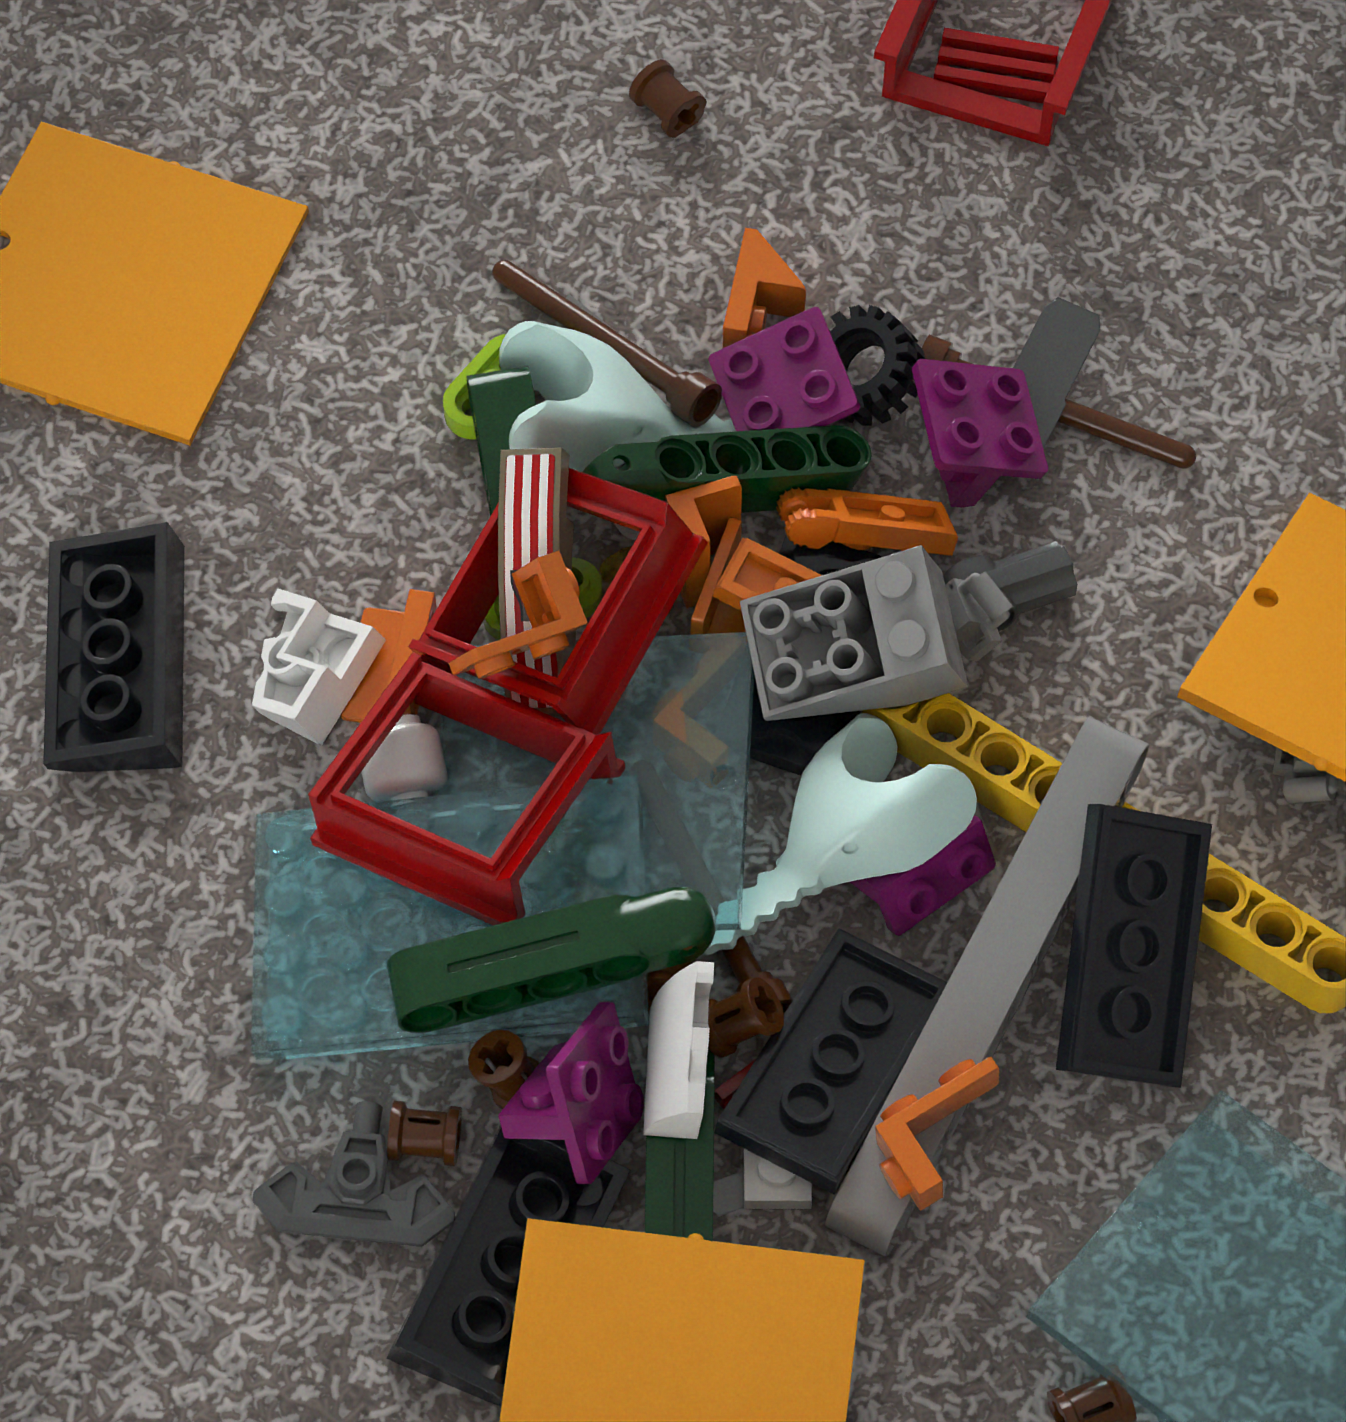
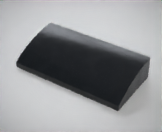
[43,522,185,772]
[387,1124,630,1406]

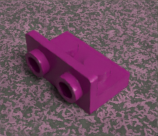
[850,815,996,936]

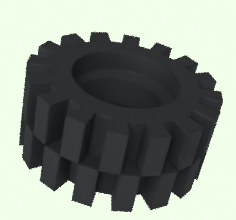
[830,305,925,426]

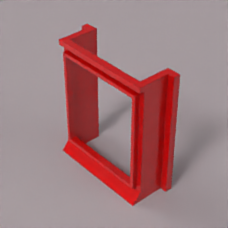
[874,0,1112,147]
[408,468,708,735]
[308,652,626,925]

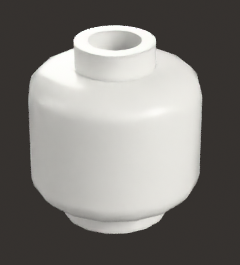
[362,714,448,813]

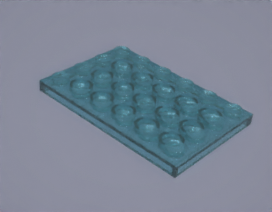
[251,775,649,1060]

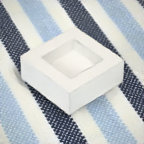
[744,1149,812,1209]

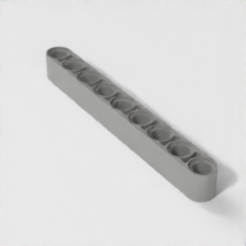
[825,717,1150,1257]

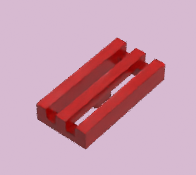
[934,27,1059,103]

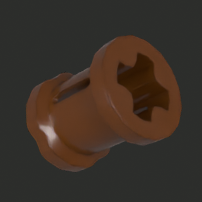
[629,59,707,138]
[708,977,784,1058]
[468,1030,539,1109]
[387,1101,462,1166]
[1047,1365,1137,1422]

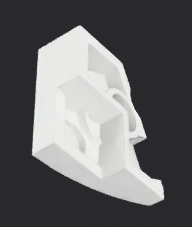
[252,589,386,745]
[643,961,714,1139]

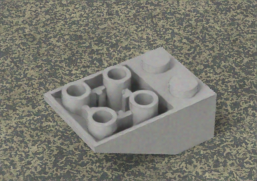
[740,545,968,721]

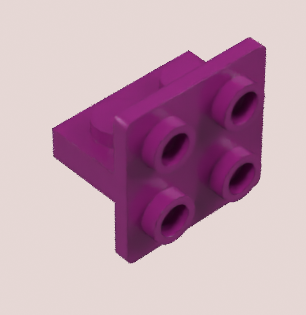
[708,306,860,431]
[912,359,1048,508]
[498,1002,644,1184]

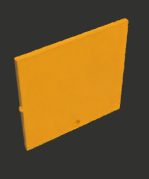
[0,121,309,446]
[1177,492,1346,782]
[499,1218,865,1422]

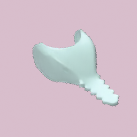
[499,321,736,472]
[703,713,977,955]

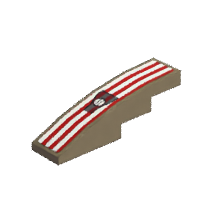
[498,447,576,717]

